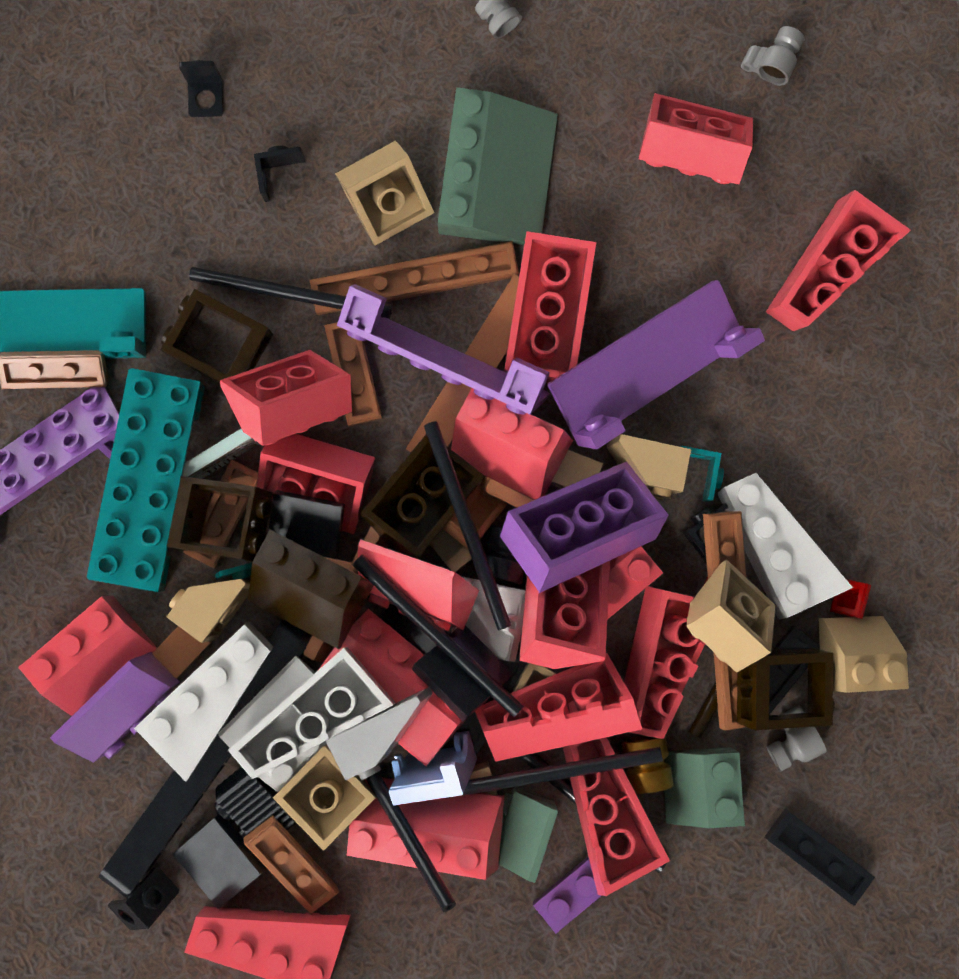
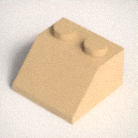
[335,141,434,245]
[607,434,691,501]
[686,559,776,672]
[166,579,250,643]
[818,616,909,693]
[273,744,376,851]

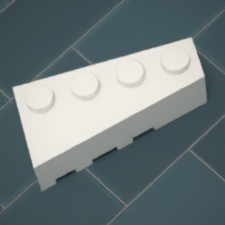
[717,473,853,620]
[134,621,273,782]
[228,647,395,779]

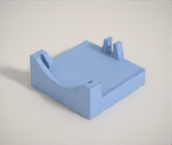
[389,730,477,805]

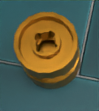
[620,735,674,794]

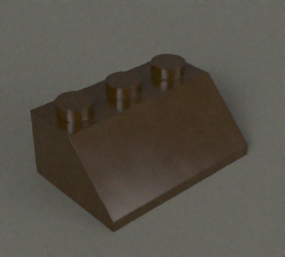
[361,434,484,559]
[248,530,374,649]

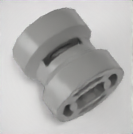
[475,0,522,39]

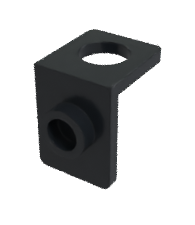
[179,60,223,117]
[254,146,305,202]
[683,503,729,565]
[108,867,179,930]

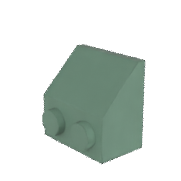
[664,747,745,828]
[499,787,558,883]

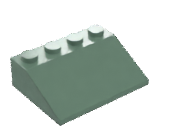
[438,87,558,245]

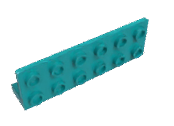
[0,288,146,359]
[87,368,205,592]

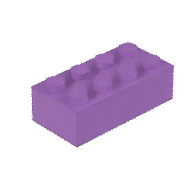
[500,461,668,593]

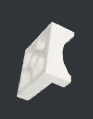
[451,576,526,662]

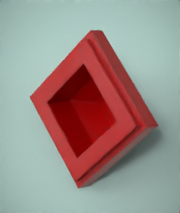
[830,579,871,619]

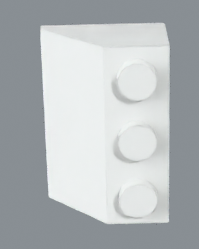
[218,656,327,792]

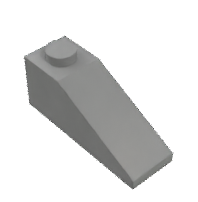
[326,687,433,781]

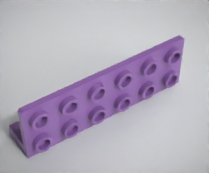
[548,280,765,449]
[337,284,550,415]
[0,387,120,515]

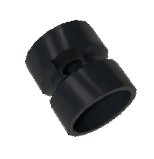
[485,525,525,584]

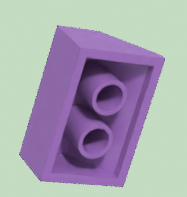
[50,652,180,763]

